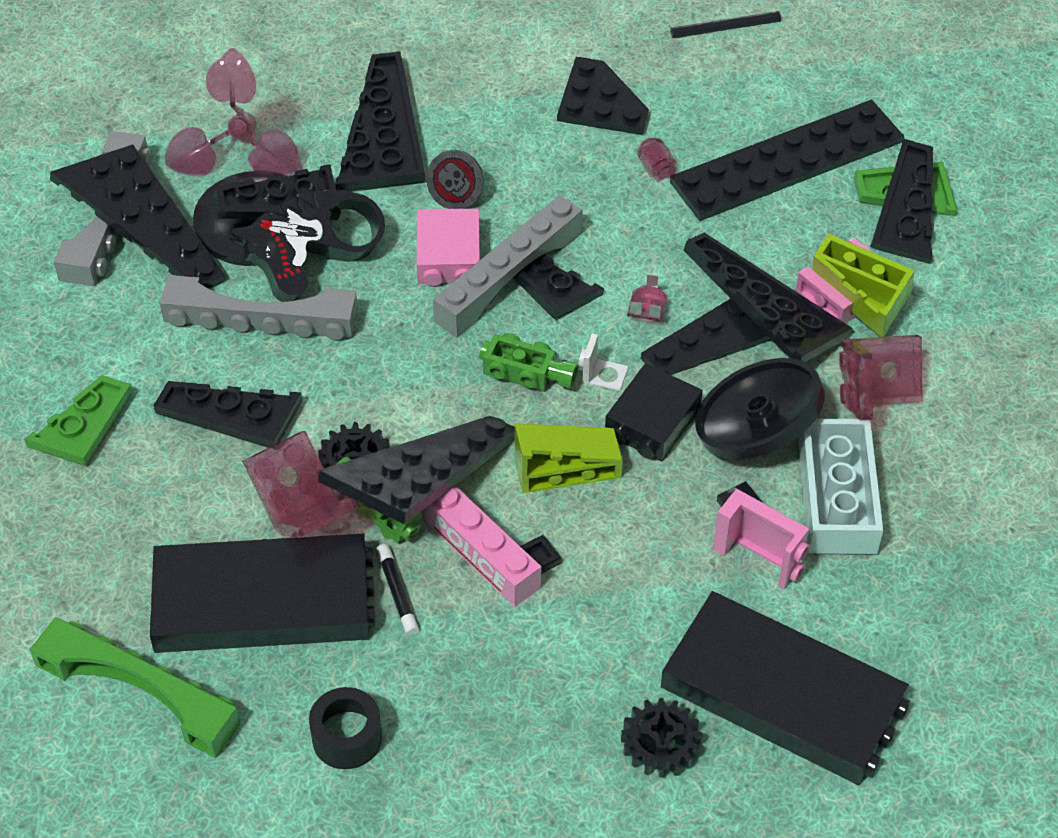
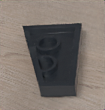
[513,254,604,319]

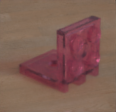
[839,335,923,420]
[242,431,360,538]

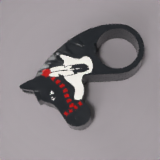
[228,190,385,302]

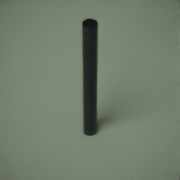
[670,11,781,38]

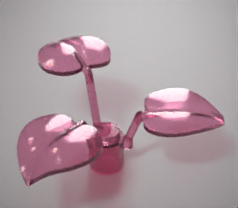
[165,48,303,176]

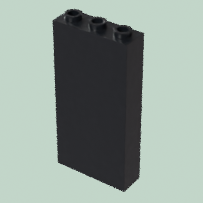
[150,533,376,653]
[661,591,911,786]

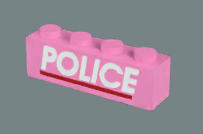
[424,486,541,607]

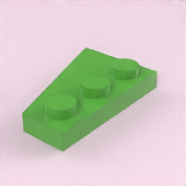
[853,162,957,216]
[24,375,133,466]

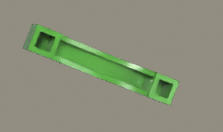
[29,617,240,758]

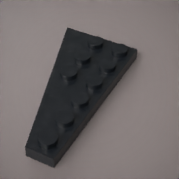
[335,51,425,191]
[50,144,225,289]
[683,232,853,362]

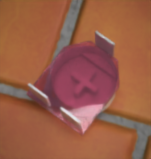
[627,274,667,322]

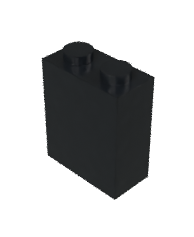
[605,363,703,462]

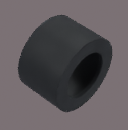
[309,687,382,769]

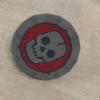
[426,149,484,209]

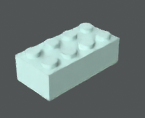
[798,419,883,554]

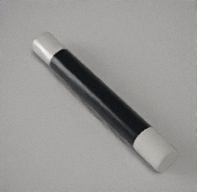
[376,544,419,636]

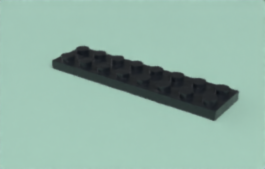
[670,99,904,221]

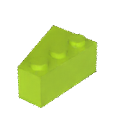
[812,233,915,338]
[515,423,622,494]

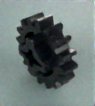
[318,422,390,470]
[621,698,702,778]

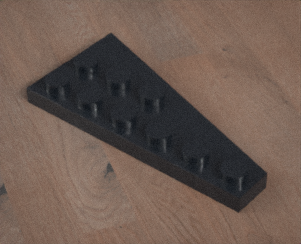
[318,416,515,524]

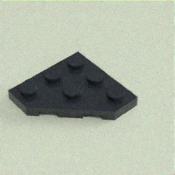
[557,56,649,135]

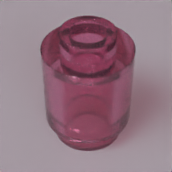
[637,138,677,182]

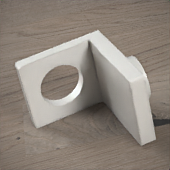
[578,333,628,391]

